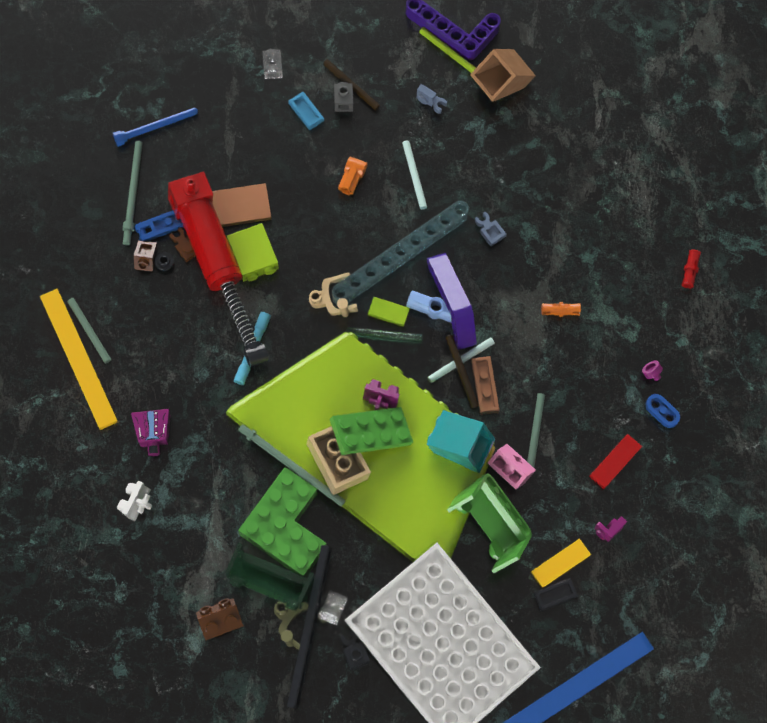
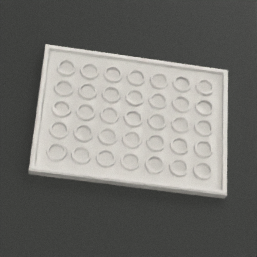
[344,543,541,723]

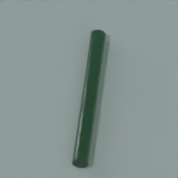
[347,327,423,342]

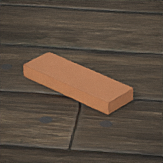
[471,356,500,415]

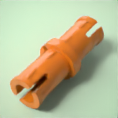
[541,302,581,317]

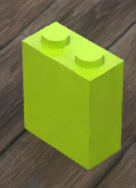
[227,223,279,282]

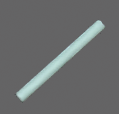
[402,140,427,210]
[428,337,495,383]

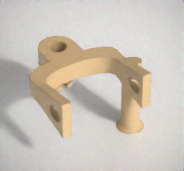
[309,272,358,317]

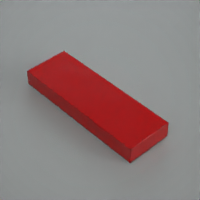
[589,434,642,489]

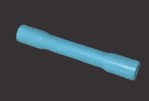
[234,312,271,385]

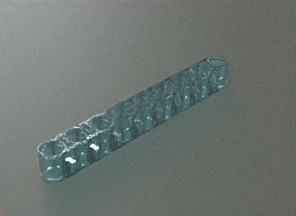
[332,201,469,305]

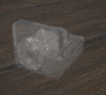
[318,591,348,625]

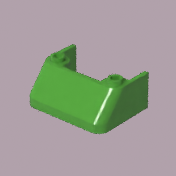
[447,473,532,573]

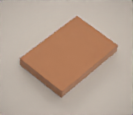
[212,183,272,227]

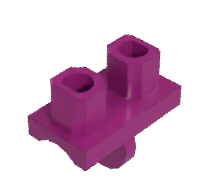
[363,379,400,410]

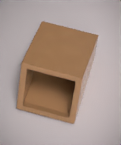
[470,49,536,101]

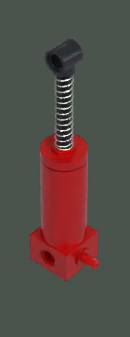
[168,171,269,367]

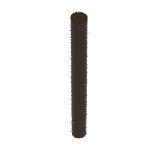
[323,59,380,110]
[446,335,479,409]

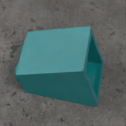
[427,410,495,473]

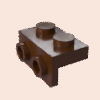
[196,598,243,641]

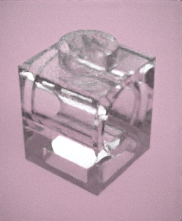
[263,49,283,79]

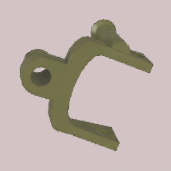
[274,601,326,650]

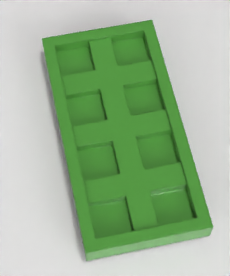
[330,407,413,455]

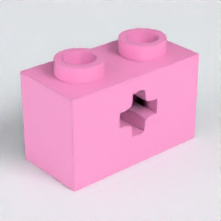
[488,444,536,489]

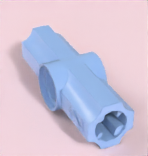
[406,291,452,323]

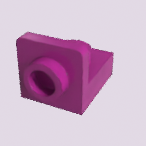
[594,516,627,542]

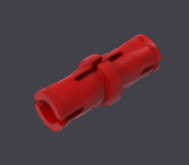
[682,249,701,289]

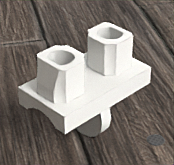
[117,481,152,521]

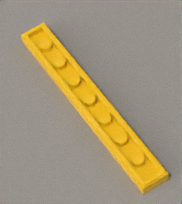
[40,289,118,430]

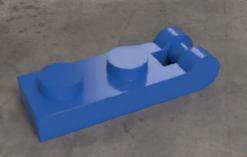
[134,210,184,242]

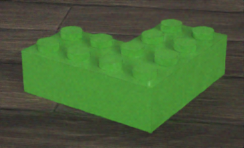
[238,467,327,580]

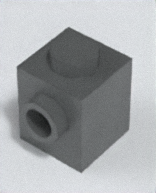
[334,82,353,112]

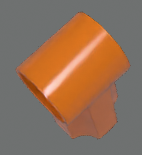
[338,156,367,195]

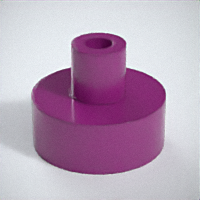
[642,361,663,381]

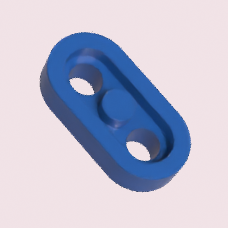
[646,394,680,428]

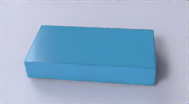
[288,92,324,130]

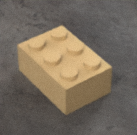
[307,426,371,495]

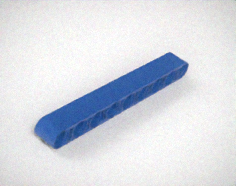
[503,632,654,723]

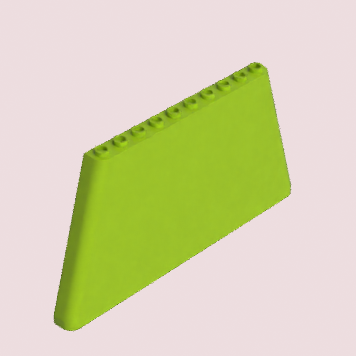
[226,332,495,562]

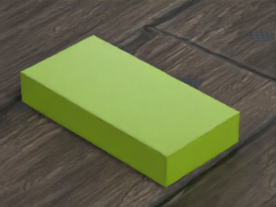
[368,297,410,327]

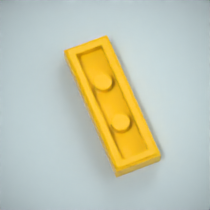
[531,538,591,589]

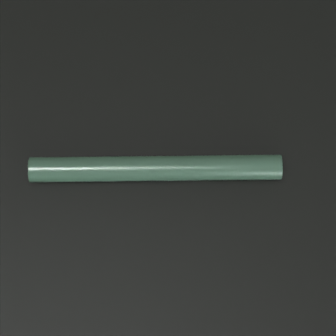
[67,298,111,364]
[527,393,545,468]

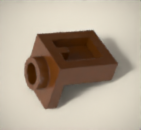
[134,241,157,271]

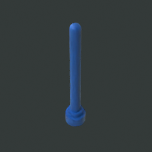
[113,108,198,147]

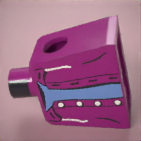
[131,409,171,456]

